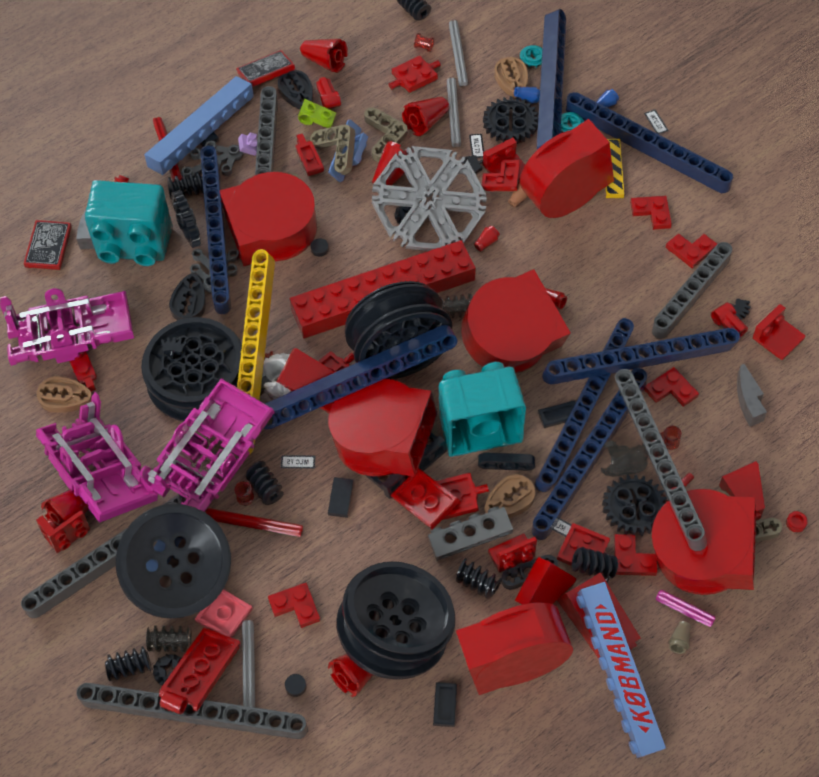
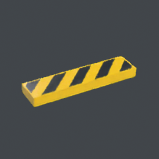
[605,139,624,198]

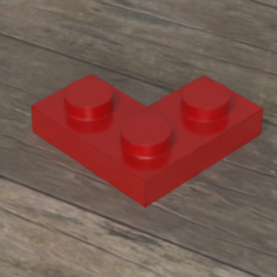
[481,160,520,191]
[630,196,672,230]
[665,233,717,269]
[644,367,699,407]
[557,523,610,566]
[614,534,657,576]
[268,582,320,628]

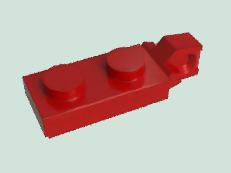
[295,133,324,176]
[69,351,97,392]

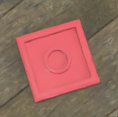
[195,589,253,638]

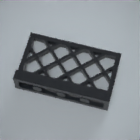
[365,432,447,499]

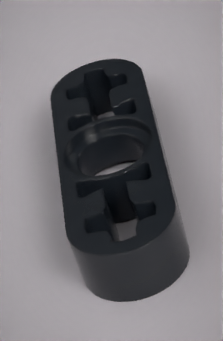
[478,452,535,471]
[501,555,558,590]

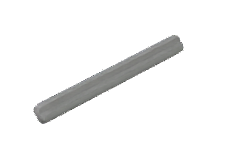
[449,20,468,87]
[447,78,461,147]
[242,620,255,722]

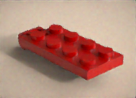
[159,627,241,715]

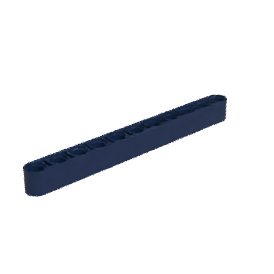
[537,9,566,150]
[566,92,733,193]
[200,146,231,314]
[535,318,634,492]
[263,325,458,430]
[542,328,740,385]
[532,368,647,540]

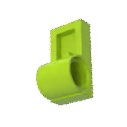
[298,99,336,128]

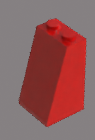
[557,573,641,659]

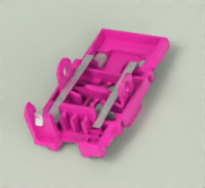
[0,288,134,366]
[139,379,275,512]
[36,392,158,523]

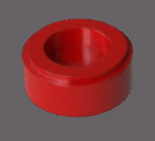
[786,511,808,533]

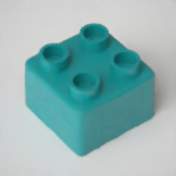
[85,180,173,266]
[439,362,526,457]

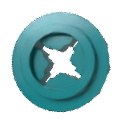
[520,45,543,67]
[561,112,584,132]

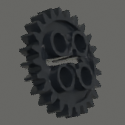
[483,96,538,144]
[171,190,201,248]
[602,474,667,536]

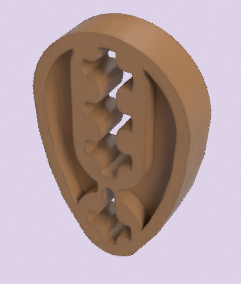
[494,57,528,99]
[37,376,92,413]
[484,474,535,518]

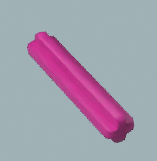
[656,590,716,627]

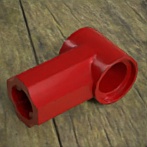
[316,77,341,109]
[711,302,748,338]

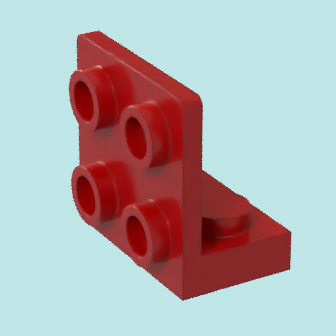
[483,138,525,181]
[752,304,806,360]
[36,511,90,553]
[488,533,537,573]

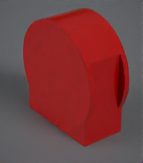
[520,119,614,218]
[220,172,317,267]
[461,269,571,374]
[328,379,437,477]
[652,489,756,595]
[456,603,573,695]

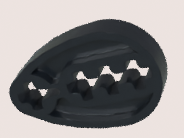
[278,70,313,109]
[169,274,206,320]

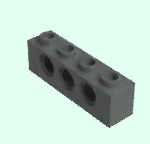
[428,506,513,561]

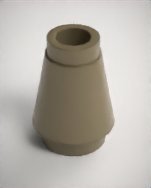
[668,621,691,654]

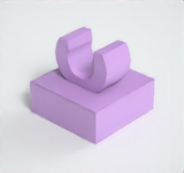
[238,132,257,156]

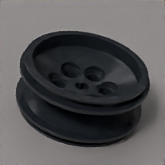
[345,281,453,379]
[141,317,242,422]
[116,504,231,619]
[336,561,456,680]

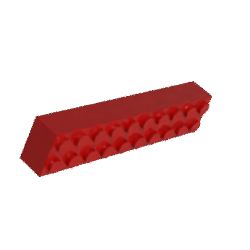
[289,240,476,339]

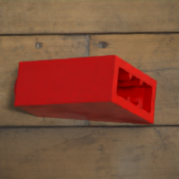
[719,461,765,521]
[514,557,577,605]

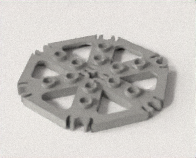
[372,146,487,251]

